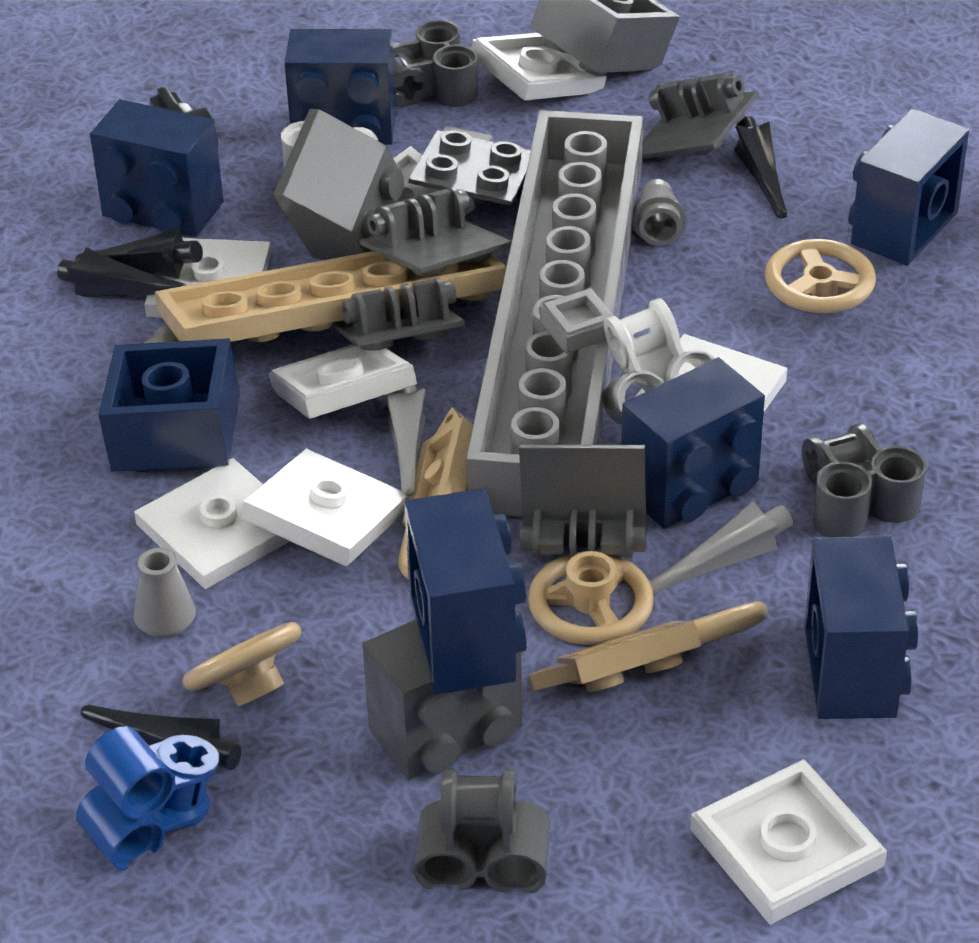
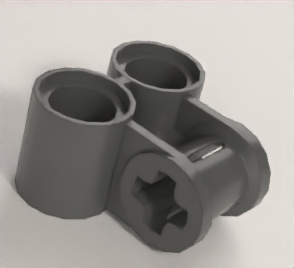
[393,20,478,107]
[802,423,926,537]
[413,768,550,893]

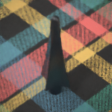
[734,116,787,218]
[75,227,203,279]
[57,247,187,297]
[80,704,241,770]

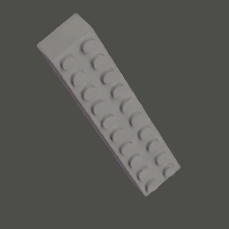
[466,110,643,517]

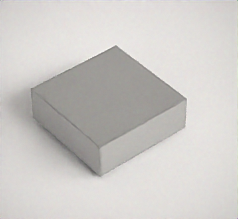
[540,288,614,354]

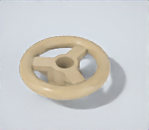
[765,239,876,314]
[528,551,654,646]
[182,622,302,706]

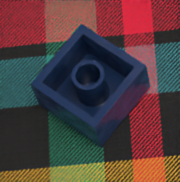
[284,29,396,145]
[90,99,224,237]
[848,109,969,266]
[98,338,240,472]
[621,357,765,529]
[404,488,527,695]
[804,536,918,719]

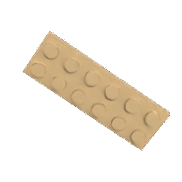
[155,251,507,342]

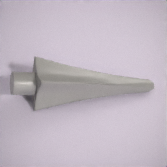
[385,385,426,496]
[649,500,793,594]

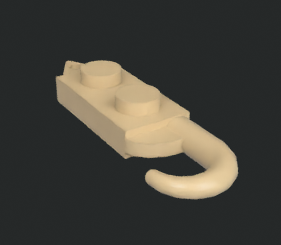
[398,407,473,580]
[528,601,768,692]

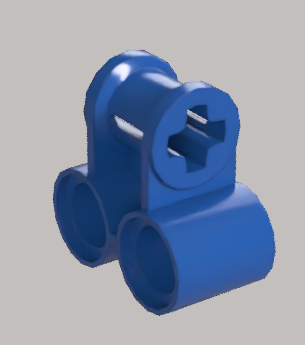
[76,726,219,871]

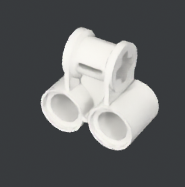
[604,298,715,425]

